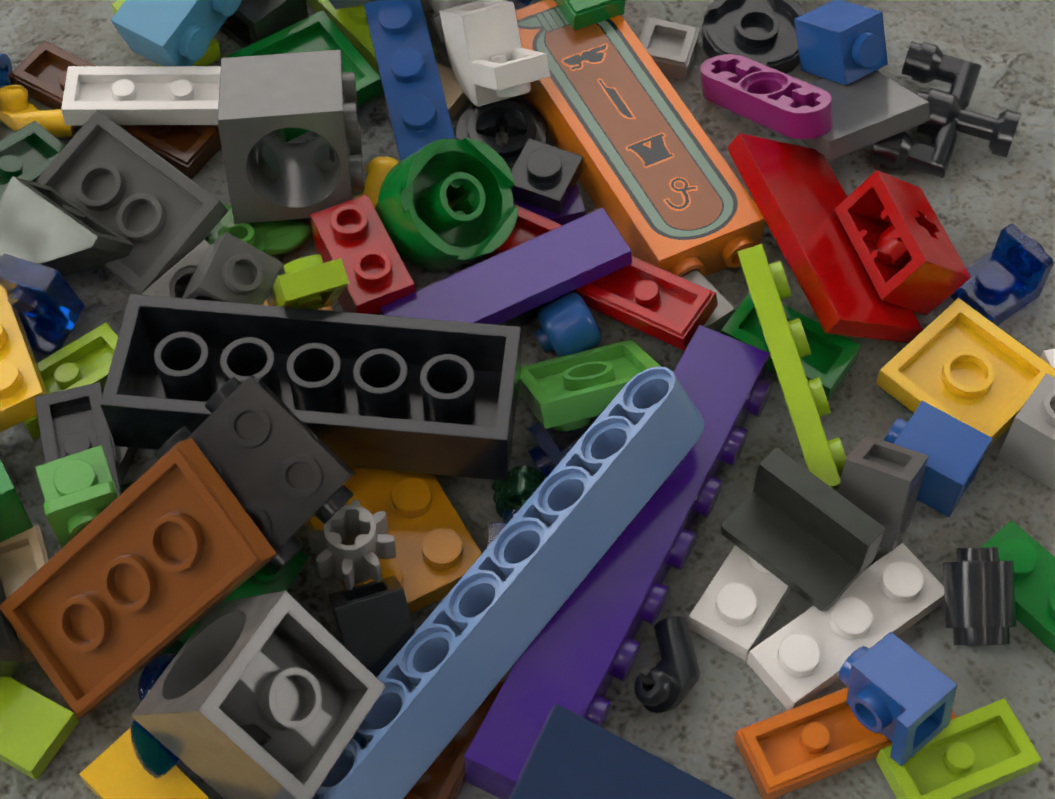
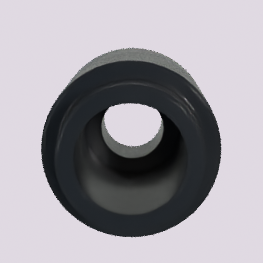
[943,547,1017,645]

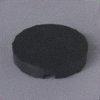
[701,0,806,74]

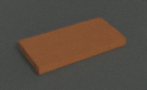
[0,438,277,719]

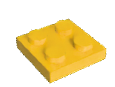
[876,298,1055,447]

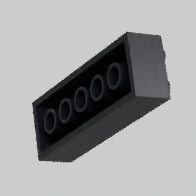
[100,294,521,481]

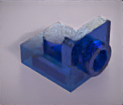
[950,224,1054,326]
[0,253,85,356]

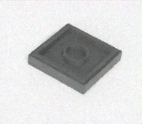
[801,71,930,160]

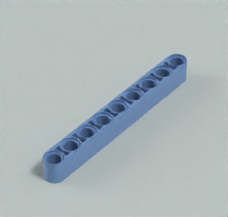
[312,366,705,799]

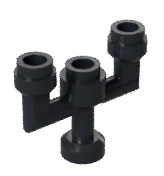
[870,41,1021,178]

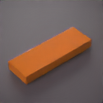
[734,687,957,799]

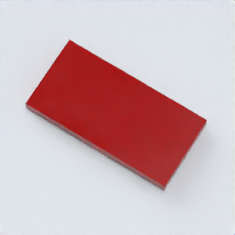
[727,133,923,343]

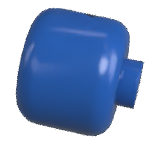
[534,291,602,357]

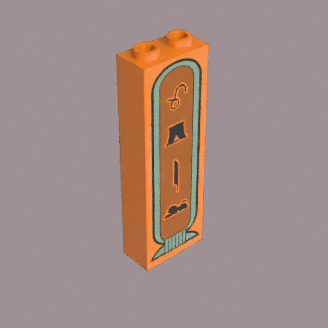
[515,0,765,278]

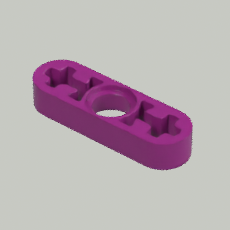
[700,54,833,139]

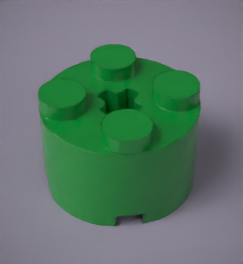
[375,138,518,273]

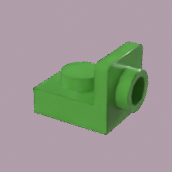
[35,445,119,547]

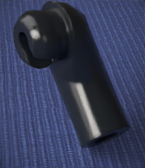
[634,616,700,713]

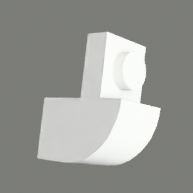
[439,0,550,107]

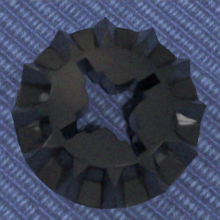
[456,98,548,168]

